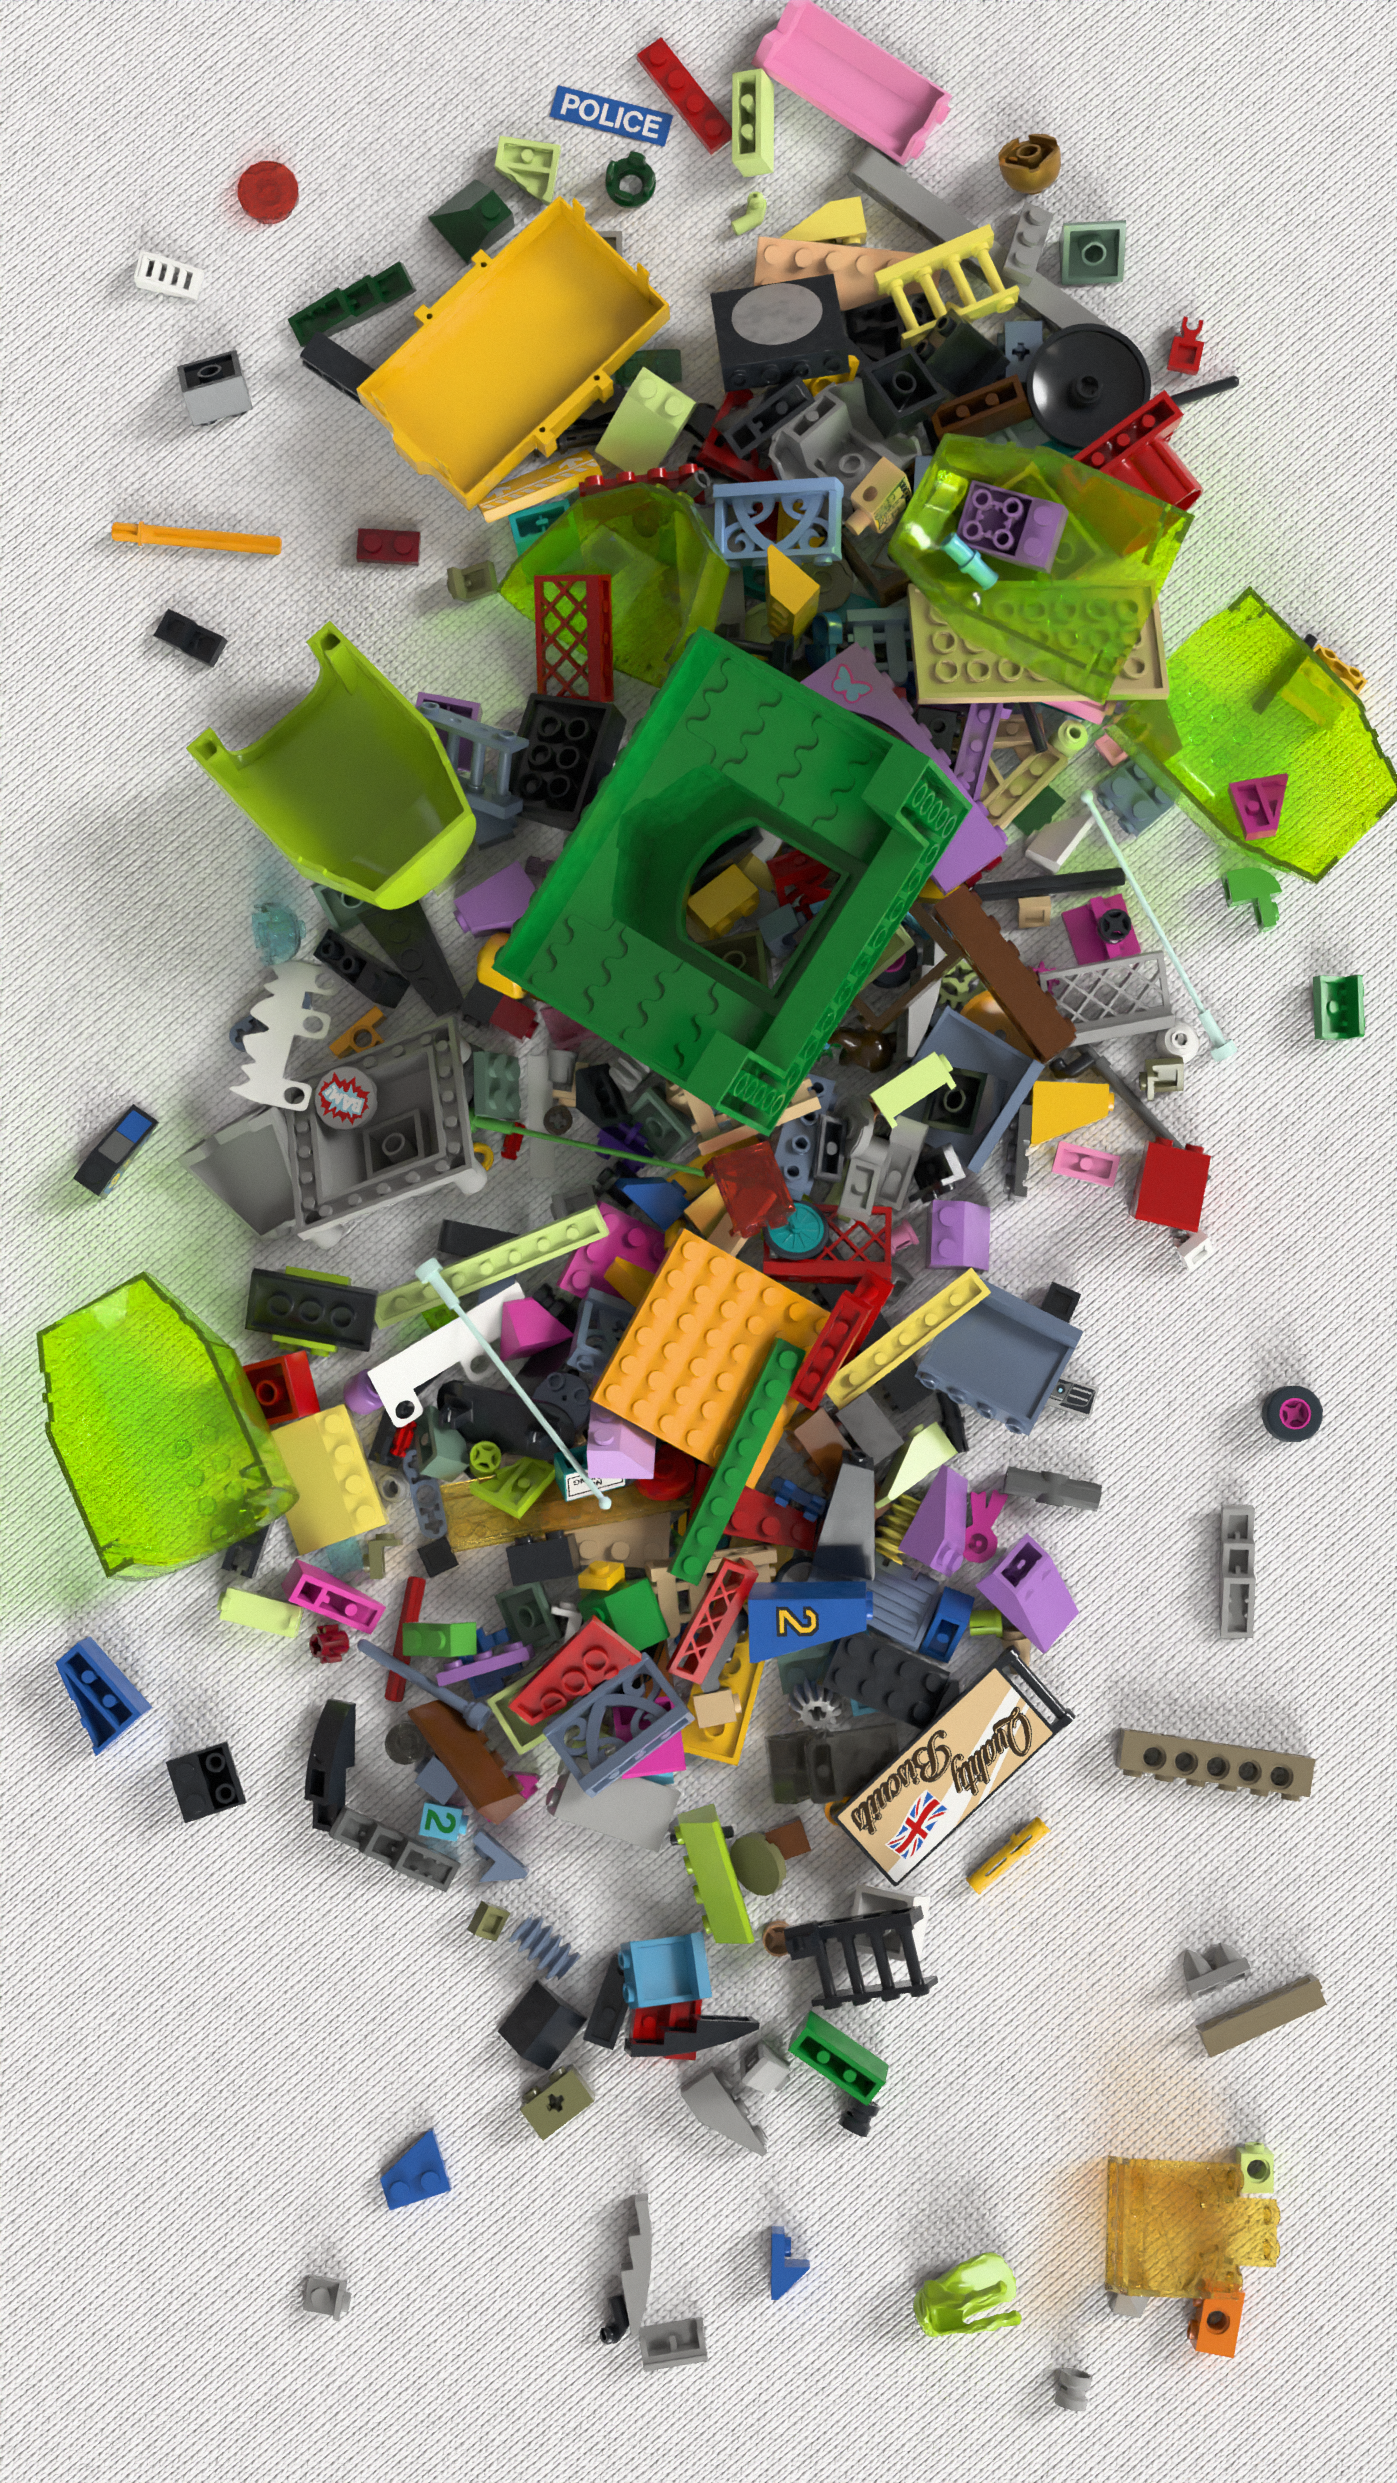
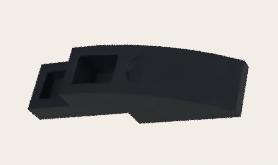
[304,1698,356,1832]

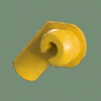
[664,1217,686,1252]

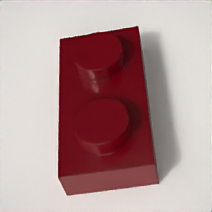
[356,528,421,566]

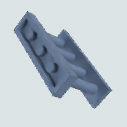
[415,702,529,820]

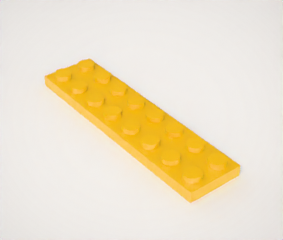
[681,1537,794,1766]

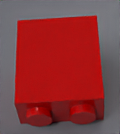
[1128,1136,1211,1233]

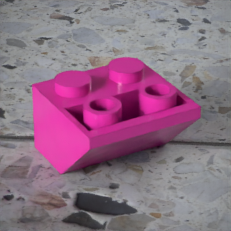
[612,1696,686,1779]

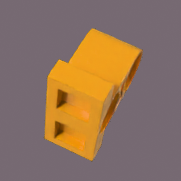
[329,1006,387,1060]

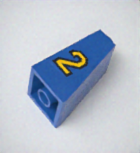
[748,1581,873,1663]

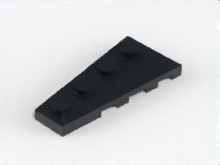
[356,900,464,1017]

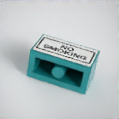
[554,1445,626,1502]

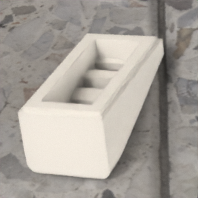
[134,251,205,302]

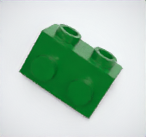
[1313,974,1365,1041]

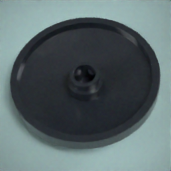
[1025,323,1151,451]

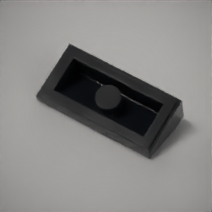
[812,1114,848,1184]

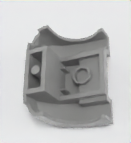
[768,377,922,531]

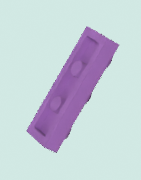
[436,1641,536,1687]

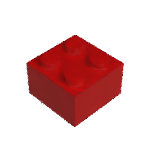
[233,1350,321,1430]

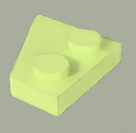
[495,136,561,206]

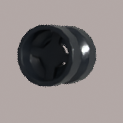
[531,1282,569,1319]
[838,2095,881,2137]

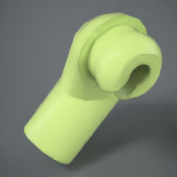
[731,191,767,236]

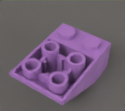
[956,480,1069,574]
[975,1533,1079,1654]

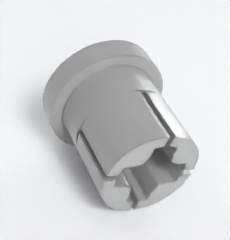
[547,1049,578,1083]

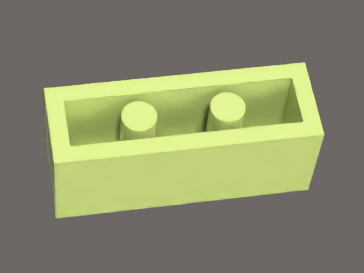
[732,68,774,177]

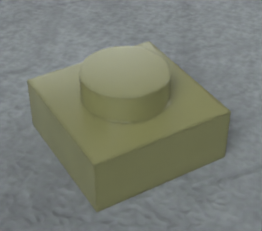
[467,1900,510,1942]

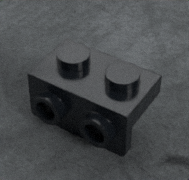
[908,1142,966,1204]

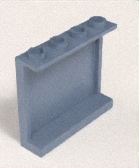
[880,1005,1045,1174]
[915,1277,1084,1436]

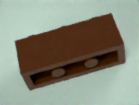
[931,374,1032,452]

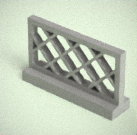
[1038,950,1175,1047]

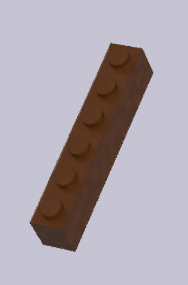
[931,885,1077,1064]

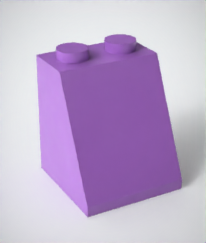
[452,860,536,938]
[925,1200,990,1271]

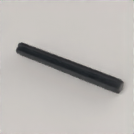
[972,867,1126,902]

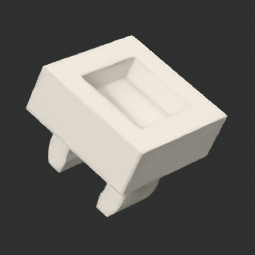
[1173,1230,1214,1271]

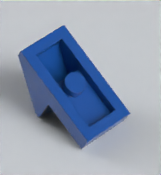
[770,2226,810,2300]

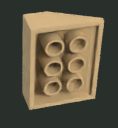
[541,1478,671,1568]

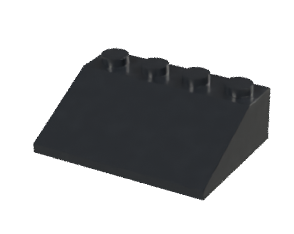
[508,693,627,832]

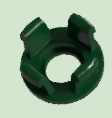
[605,151,656,209]

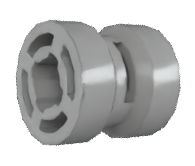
[1054,2368,1092,2412]

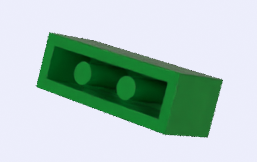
[788,2010,889,2106]

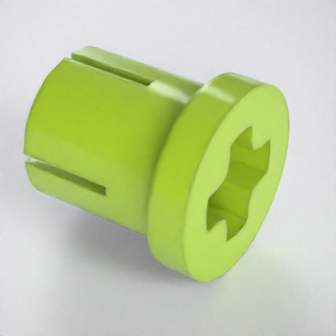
[969,1606,1003,1638]

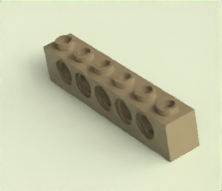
[1115,1728,1315,1802]

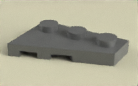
[1003,1105,1032,1202]

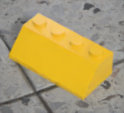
[765,544,820,643]

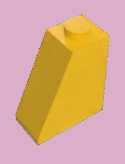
[1029,1081,1114,1147]

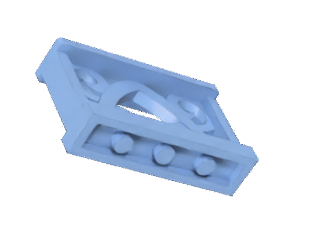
[713,477,844,572]

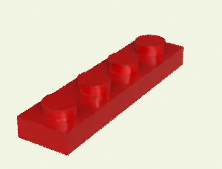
[637,37,732,155]

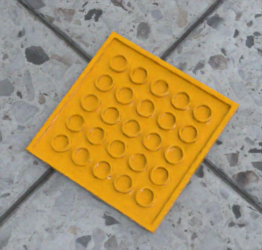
[589,1228,831,1489]

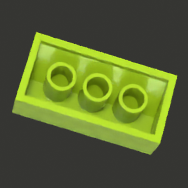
[674,1803,755,1944]

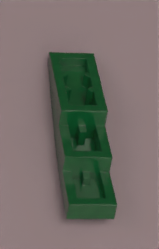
[288,261,417,347]

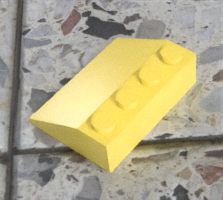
[258,1404,390,1556]

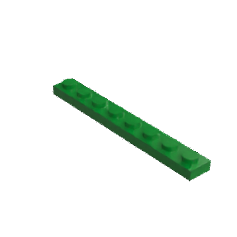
[666,1337,807,1586]

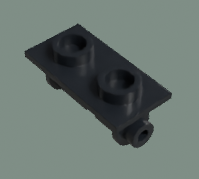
[368,1403,415,1469]

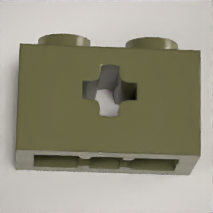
[520,2064,596,2141]

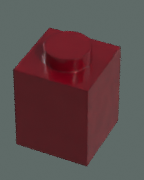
[489,994,540,1044]

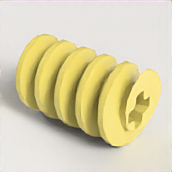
[875,1493,922,1565]

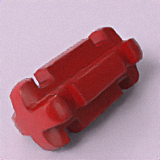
[500,1121,526,1160]
[390,1418,417,1457]

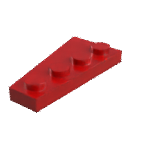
[508,1615,642,1726]

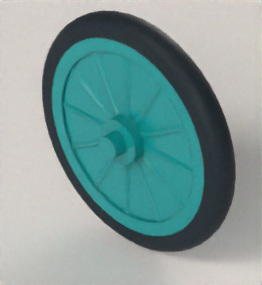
[762,1199,829,1260]

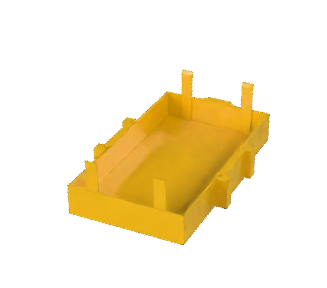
[356,195,670,511]

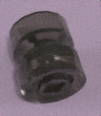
[385,1719,429,1765]

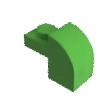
[1221,867,1282,933]

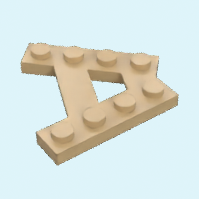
[951,713,1069,830]

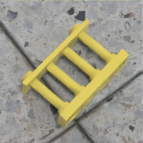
[874,224,1020,349]

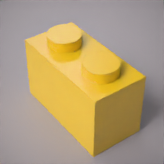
[687,864,760,940]

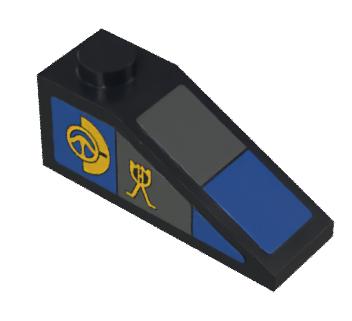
[73,1104,160,1199]

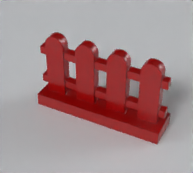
[578,464,706,520]

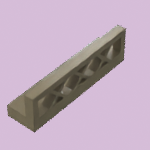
[1195,1973,1327,2058]

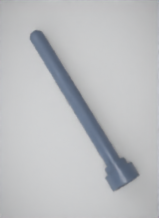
[357,1639,492,1731]

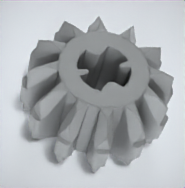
[609,1052,654,1093]
[788,1676,842,1732]

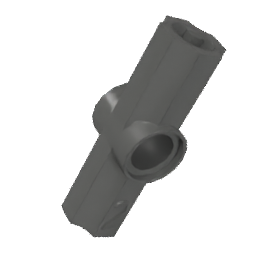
[1003,1466,1102,1512]

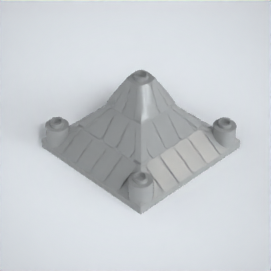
[284,1016,488,1249]

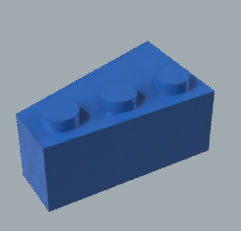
[55,1636,153,1756]

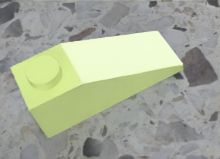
[874,1421,958,1510]

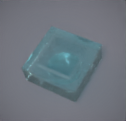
[325,1537,364,1577]

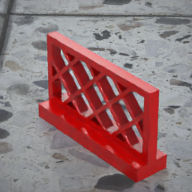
[534,574,614,703]
[762,1203,892,1285]

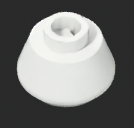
[1156,1021,1199,1063]

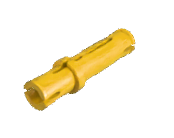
[966,1816,1051,1895]

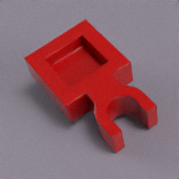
[1166,316,1204,376]

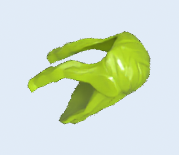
[913,2252,1022,2337]

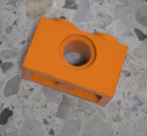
[1187,2278,1245,2358]

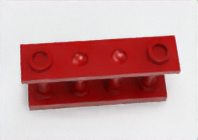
[787,1269,895,1411]

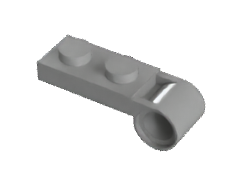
[874,1115,929,1211]
[837,1135,890,1223]

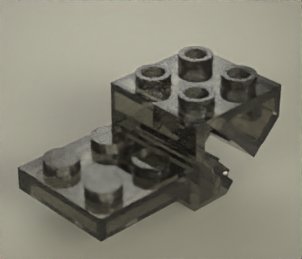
[764,1722,899,1804]

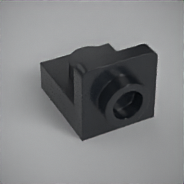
[594,1160,640,1209]

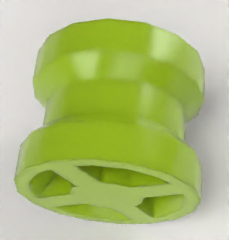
[469,1441,501,1479]

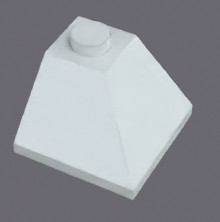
[1024,813,1096,875]

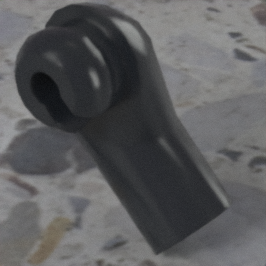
[1049,1051,1096,1080]
[600,2294,629,2345]

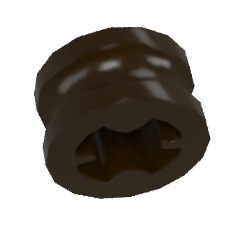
[543,1106,573,1135]

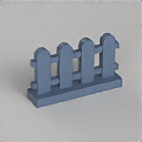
[845,607,914,686]

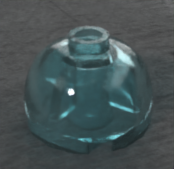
[252,902,306,966]

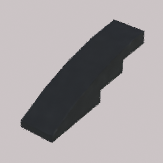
[624,2014,760,2057]

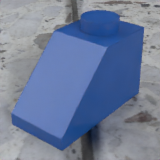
[614,1177,691,1231]
[919,1586,975,1664]

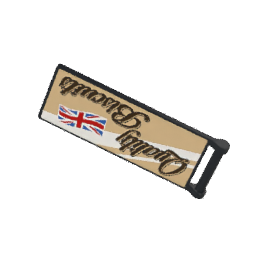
[832,1645,1076,1887]

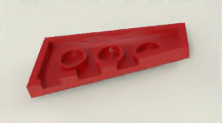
[688,1464,817,1551]

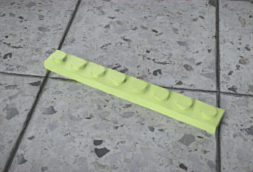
[375,1204,609,1329]

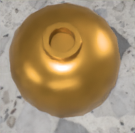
[998,134,1061,195]

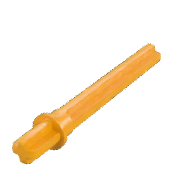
[111,521,282,555]

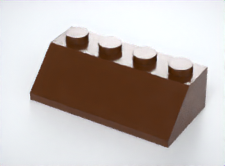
[407,1699,527,1825]

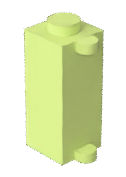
[869,1051,956,1128]
[217,1586,305,1638]

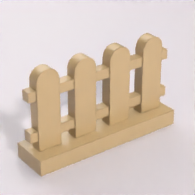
[678,1077,821,1156]
[644,1543,777,1639]

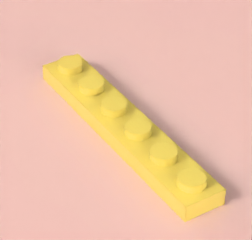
[826,1267,991,1410]

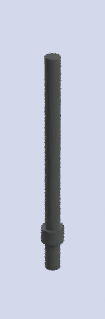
[1075,1044,1212,1182]

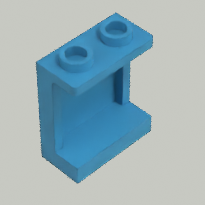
[618,1932,712,2010]

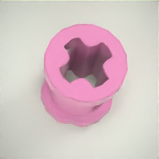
[879,1219,919,1258]

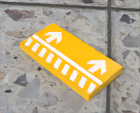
[477,449,603,523]

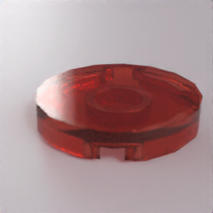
[237,161,300,224]

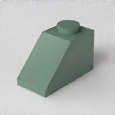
[413,1405,469,1482]

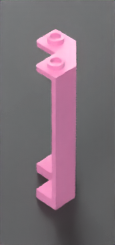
[751,0,952,166]

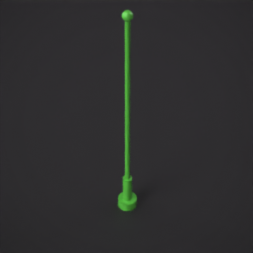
[468,1106,754,1190]

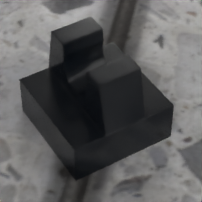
[783,1920,825,1961]

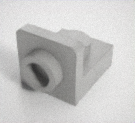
[303,2274,352,2321]

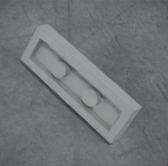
[1000,202,1054,287]

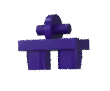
[594,1121,655,1173]

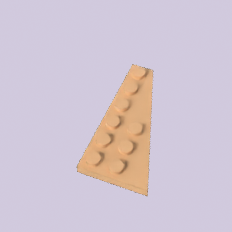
[752,236,941,311]

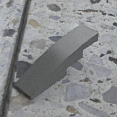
[328,1805,461,1892]

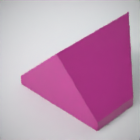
[499,1297,574,1362]

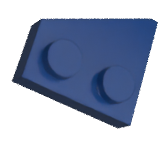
[380,2128,452,2211]

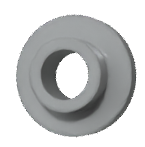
[379,1471,410,1503]

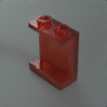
[702,1140,797,1239]

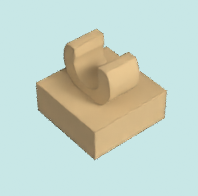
[1017,895,1051,928]

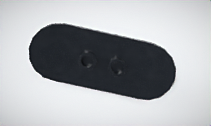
[436,1380,576,1460]

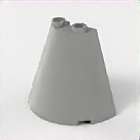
[177,1104,296,1242]

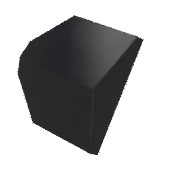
[844,296,907,362]
[575,1063,633,1129]

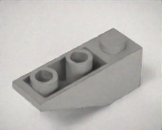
[680,2066,769,2157]

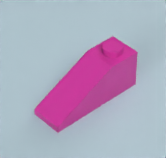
[281,1559,386,1635]

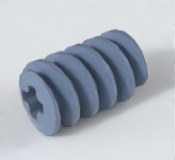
[509,1911,581,1981]

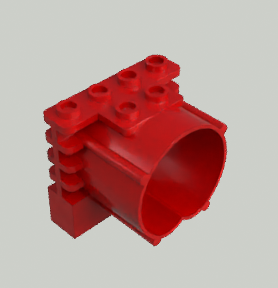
[1057,390,1204,559]

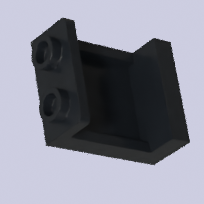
[914,308,1011,398]

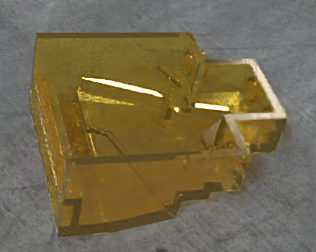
[1105,2155,1281,2300]

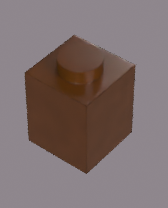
[764,1817,812,1860]

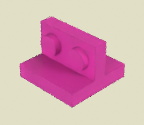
[1061,893,1141,965]

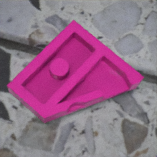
[1227,773,1288,841]

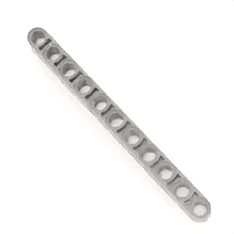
[847,148,1110,334]

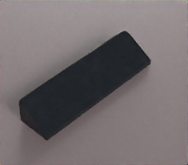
[505,1296,596,1398]

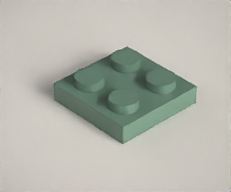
[473,1051,521,1120]

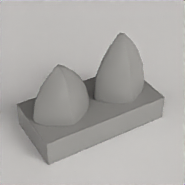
[1183,1943,1251,2001]

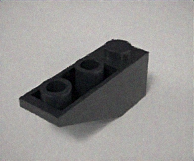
[313,928,411,1009]

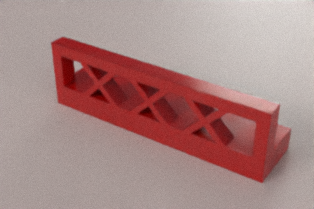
[666,1557,759,1685]

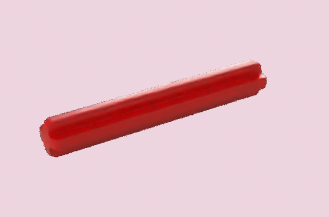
[384,1576,426,1702]

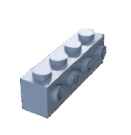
[765,1073,838,1202]

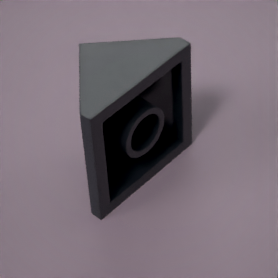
[498,1979,588,2071]

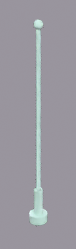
[1080,790,1238,1062]
[415,1258,611,1510]

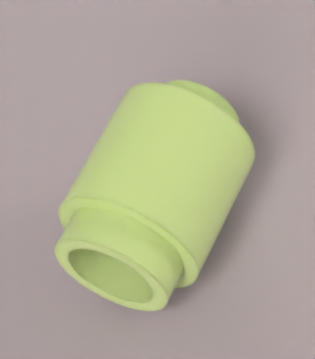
[1048,720,1088,759]

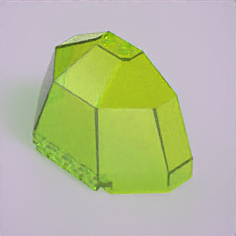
[495,482,730,690]

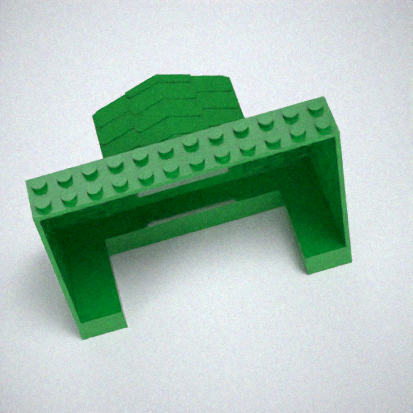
[491,626,973,1137]

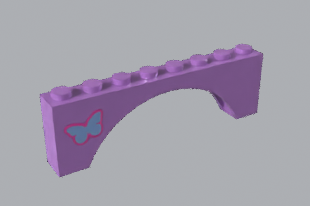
[800,641,1008,896]

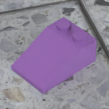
[898,1464,968,1578]

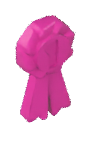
[962,1489,1008,1563]

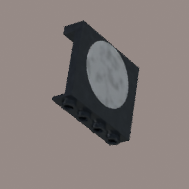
[710,274,850,393]

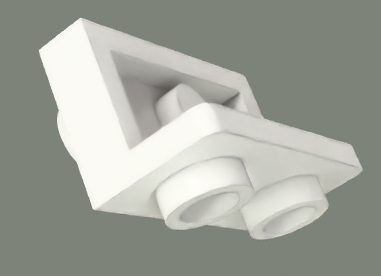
[551,1600,584,1645]

